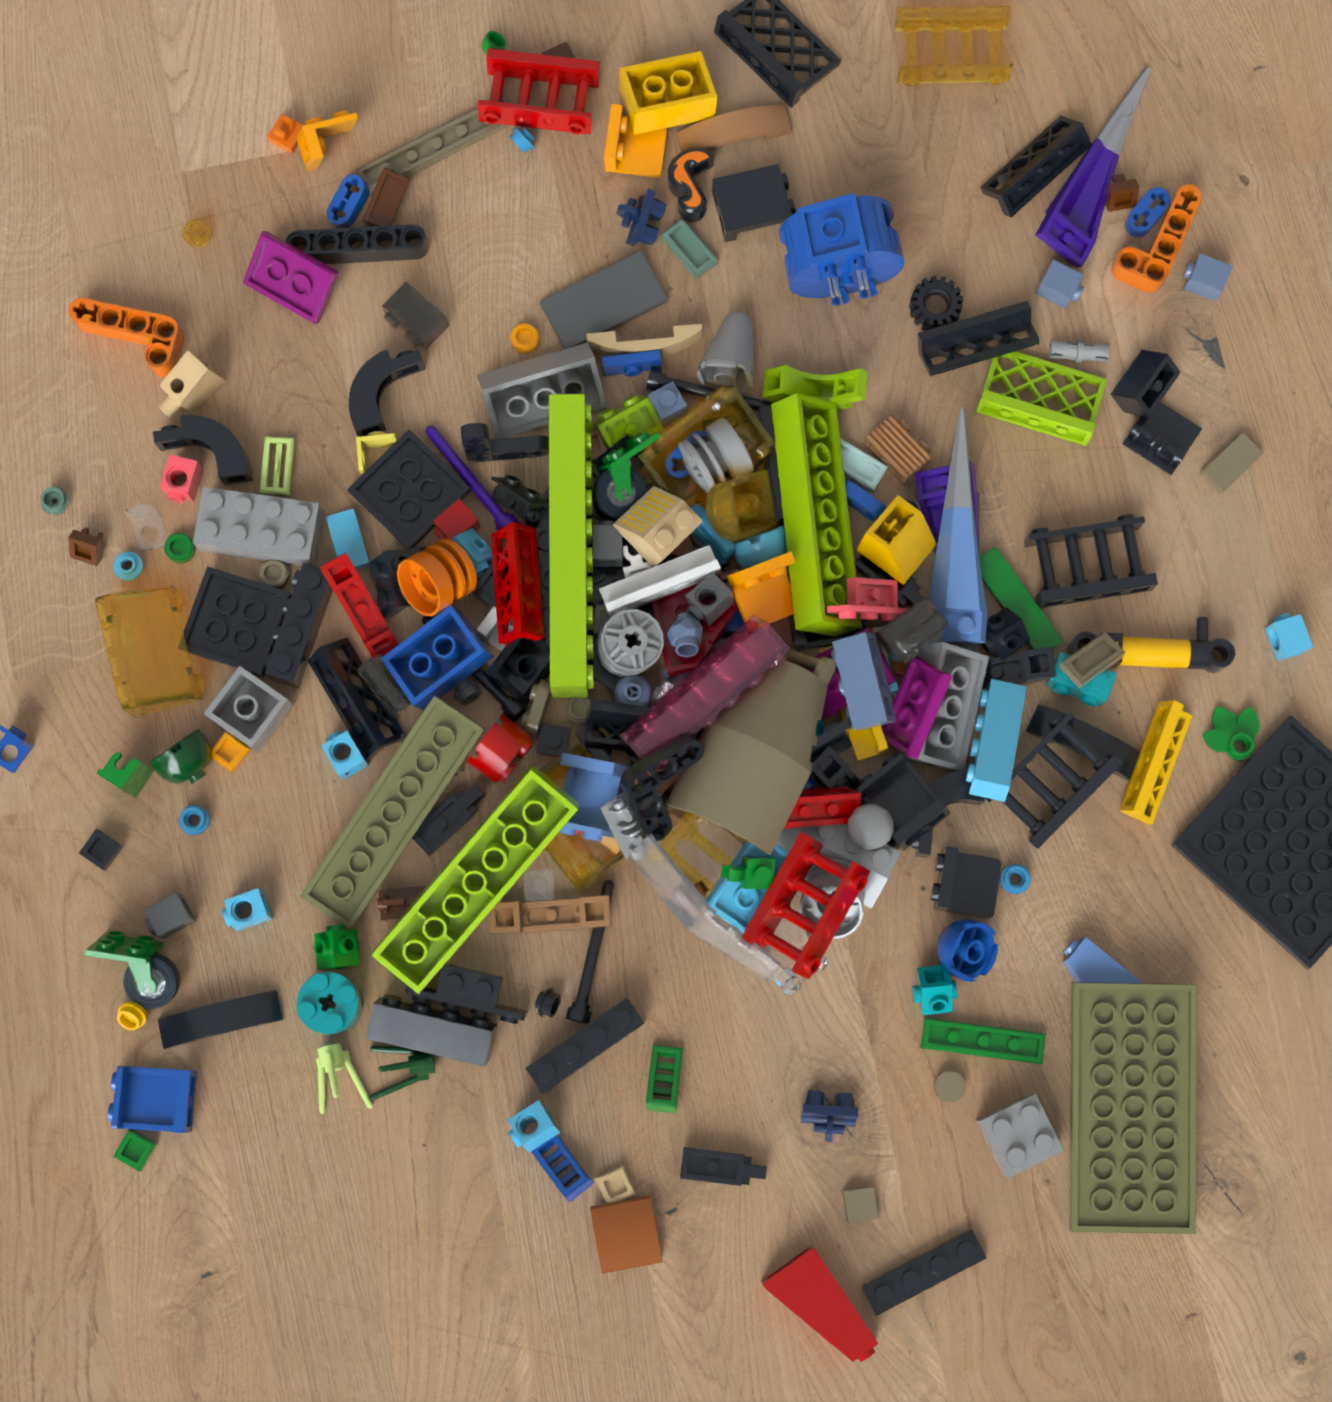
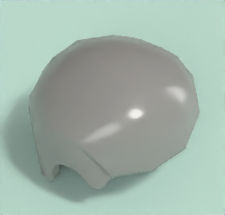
[847,803,894,850]

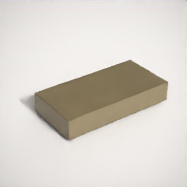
[1200,432,1264,493]
[1059,632,1125,689]

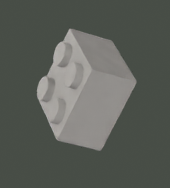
[204,666,294,753]
[975,1094,1064,1178]

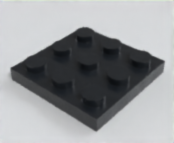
[347,430,471,549]
[177,566,292,677]

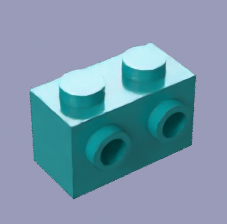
[1045,652,1117,707]

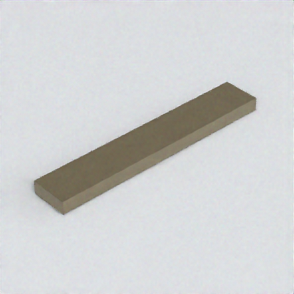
[355,94,510,197]

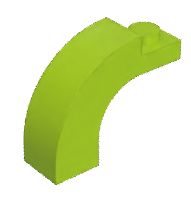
[763,365,868,410]

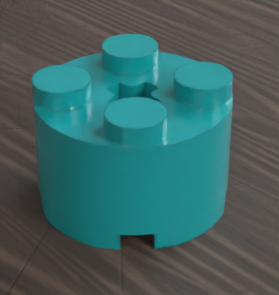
[297,972,363,1035]

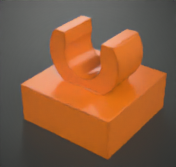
[267,113,304,154]

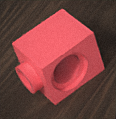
[159,454,203,503]

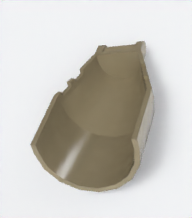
[665,646,836,855]

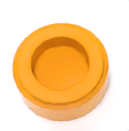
[510,323,539,354]

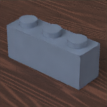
[831,632,897,730]

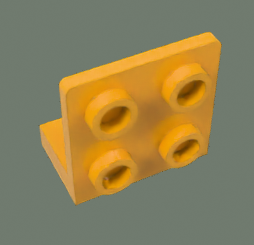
[604,104,668,178]
[296,110,359,172]
[726,551,795,631]

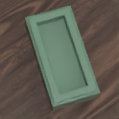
[660,218,718,280]

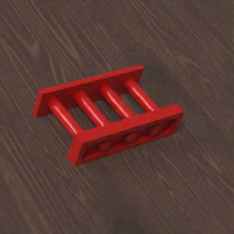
[477,48,600,135]
[740,832,871,980]

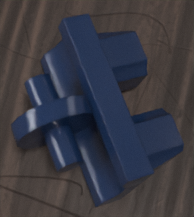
[616,189,666,246]
[800,1090,859,1142]

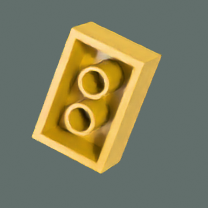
[619,51,717,135]

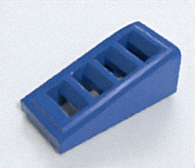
[531,1135,593,1202]

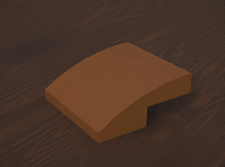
[590,1195,663,1274]

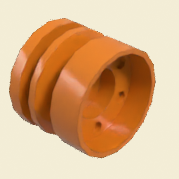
[397,539,477,616]

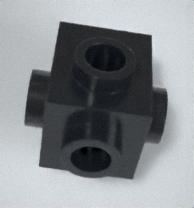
[981,607,1031,660]

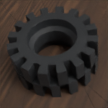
[909,276,963,331]

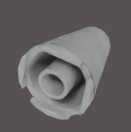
[697,311,754,395]

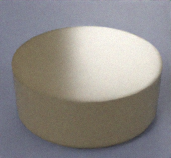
[259,559,290,589]
[934,1071,966,1102]

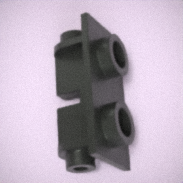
[491,475,549,522]

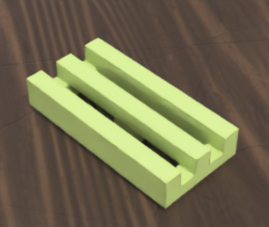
[260,436,295,497]

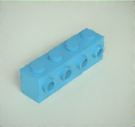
[965,679,1027,802]

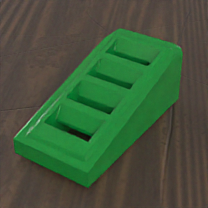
[646,1045,683,1113]

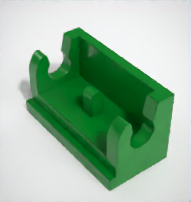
[96,752,154,798]

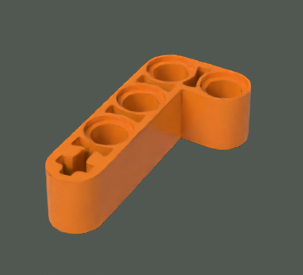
[1111,184,1202,293]
[68,298,184,377]

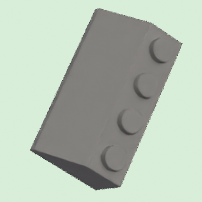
[477,342,607,439]
[896,641,989,771]
[776,824,901,909]

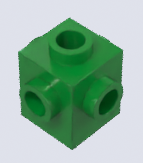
[314,924,360,970]

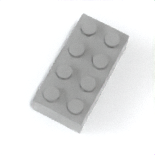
[193,487,325,566]

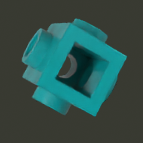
[912,965,958,1015]

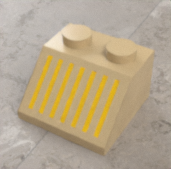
[613,486,703,567]

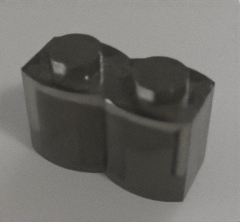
[382,282,450,349]

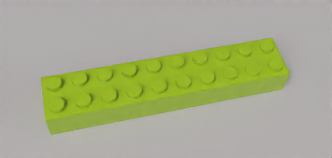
[549,394,594,698]

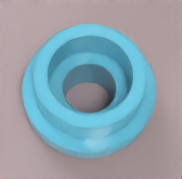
[113,552,144,581]

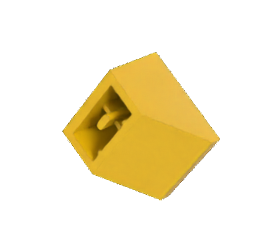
[857,495,937,585]

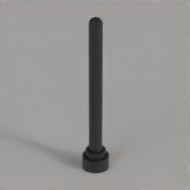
[646,367,774,411]
[422,615,528,722]
[565,880,614,1024]

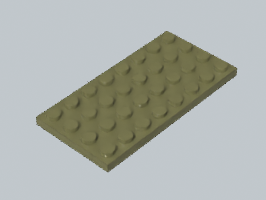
[1070,982,1197,1234]

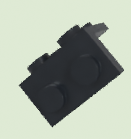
[370,547,426,618]
[930,846,1001,918]

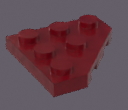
[652,571,739,677]

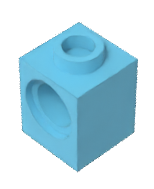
[1265,613,1313,662]
[321,731,368,780]
[222,888,273,931]
[508,1100,560,1153]

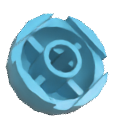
[733,525,787,569]

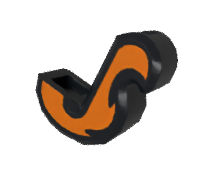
[668,147,714,222]

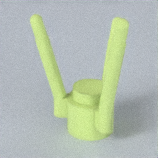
[316,1043,373,1114]

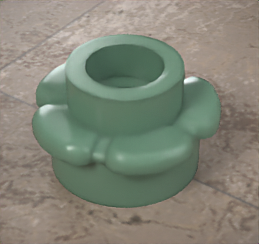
[41,487,70,515]

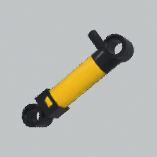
[1067,617,1236,673]

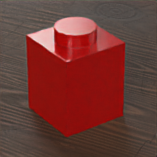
[433,498,481,540]

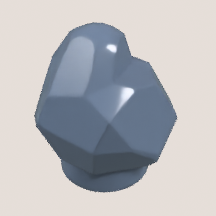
[667,612,703,657]

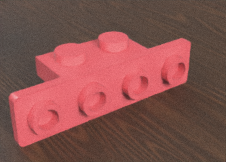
[827,577,930,623]

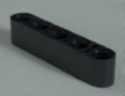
[285,224,429,264]

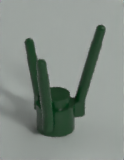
[370,1046,436,1101]

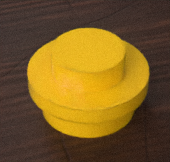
[117,1001,148,1030]

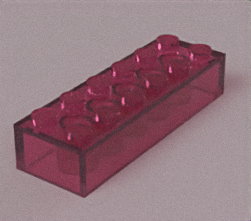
[620,615,790,770]

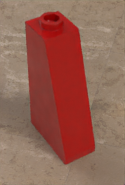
[761,1245,878,1362]

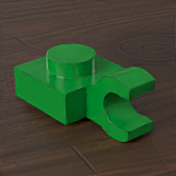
[721,856,776,889]

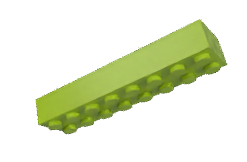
[771,393,862,637]
[371,764,579,994]

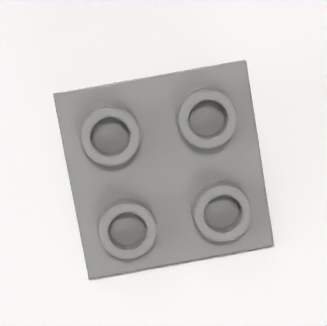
[600,776,676,859]

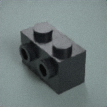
[1110,349,1181,417]

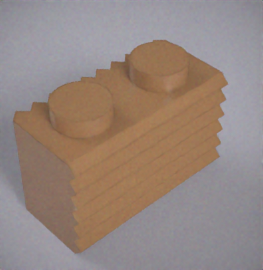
[865,415,932,485]

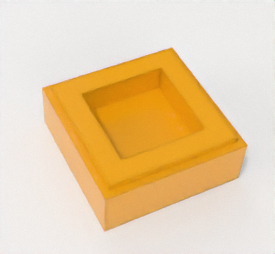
[211,731,251,773]

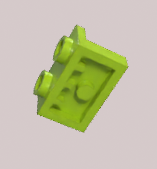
[592,394,664,449]

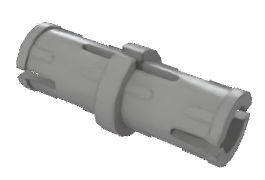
[1049,339,1110,363]

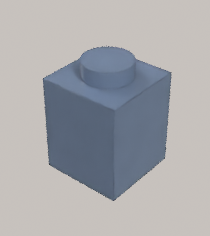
[1183,253,1232,301]
[1036,259,1084,309]
[648,381,687,430]

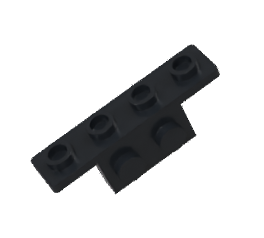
[405,963,528,1024]

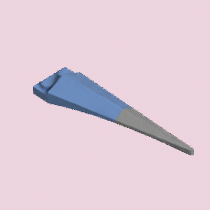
[927,407,988,644]

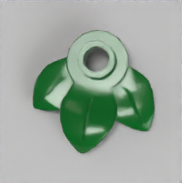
[1202,706,1260,761]

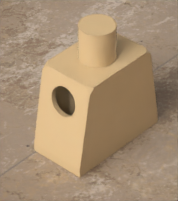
[158,350,226,418]

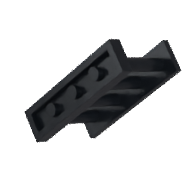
[1024,514,1158,608]
[985,712,1123,849]

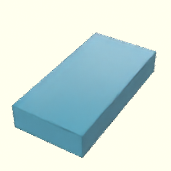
[326,509,370,569]

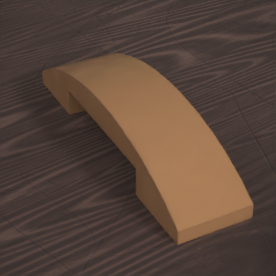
[676,105,792,152]
[489,895,611,934]

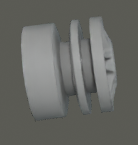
[678,417,754,496]
[596,609,664,677]
[799,858,866,939]

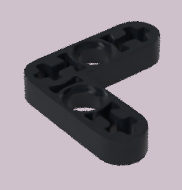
[461,423,549,462]
[620,734,704,841]

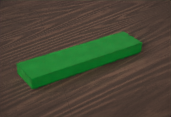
[979,547,1064,650]
[920,1018,1046,1064]

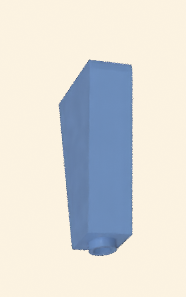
[1062,937,1143,983]

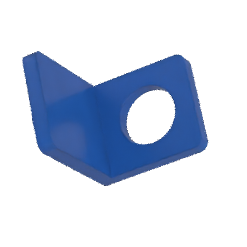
[0,725,34,773]

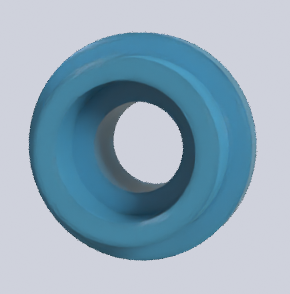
[509,127,535,153]
[179,805,210,835]
[1000,864,1031,894]

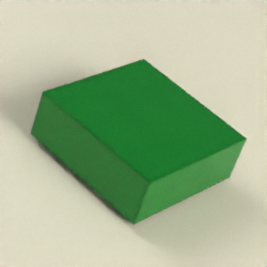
[113,1129,157,1172]

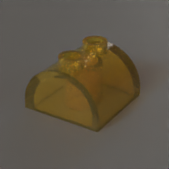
[706,470,777,541]

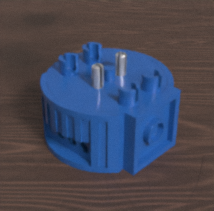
[779,193,904,306]

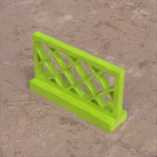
[976,351,1107,446]

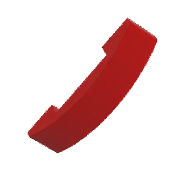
[319,552,399,669]

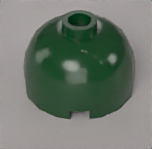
[150,728,212,785]

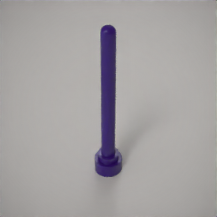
[425,425,521,538]

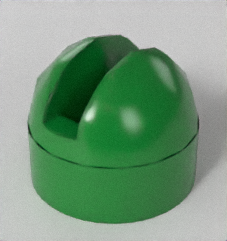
[482,31,506,55]

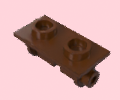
[377,886,427,921]

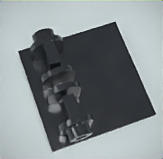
[1123,402,1202,475]

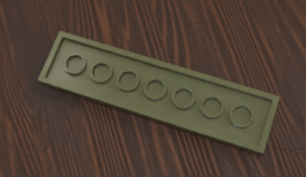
[300,695,485,929]

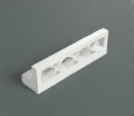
[599,545,721,618]

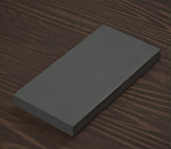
[540,251,668,349]

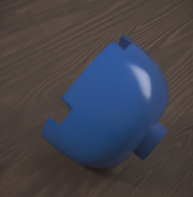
[937,919,998,982]

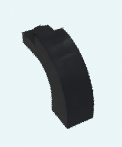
[349,350,426,437]
[153,415,253,486]
[911,770,985,858]

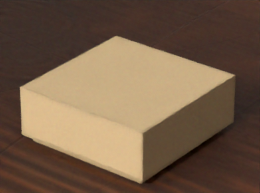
[595,1165,636,1204]

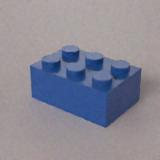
[381,605,494,710]

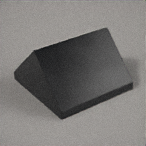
[487,637,550,705]

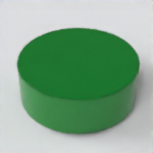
[164,533,196,564]

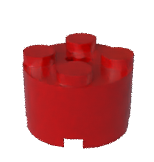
[467,714,533,783]

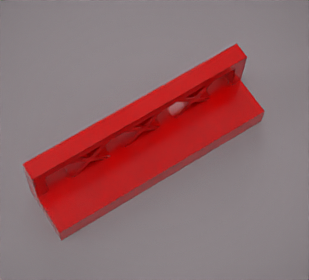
[491,522,544,645]
[784,786,861,829]

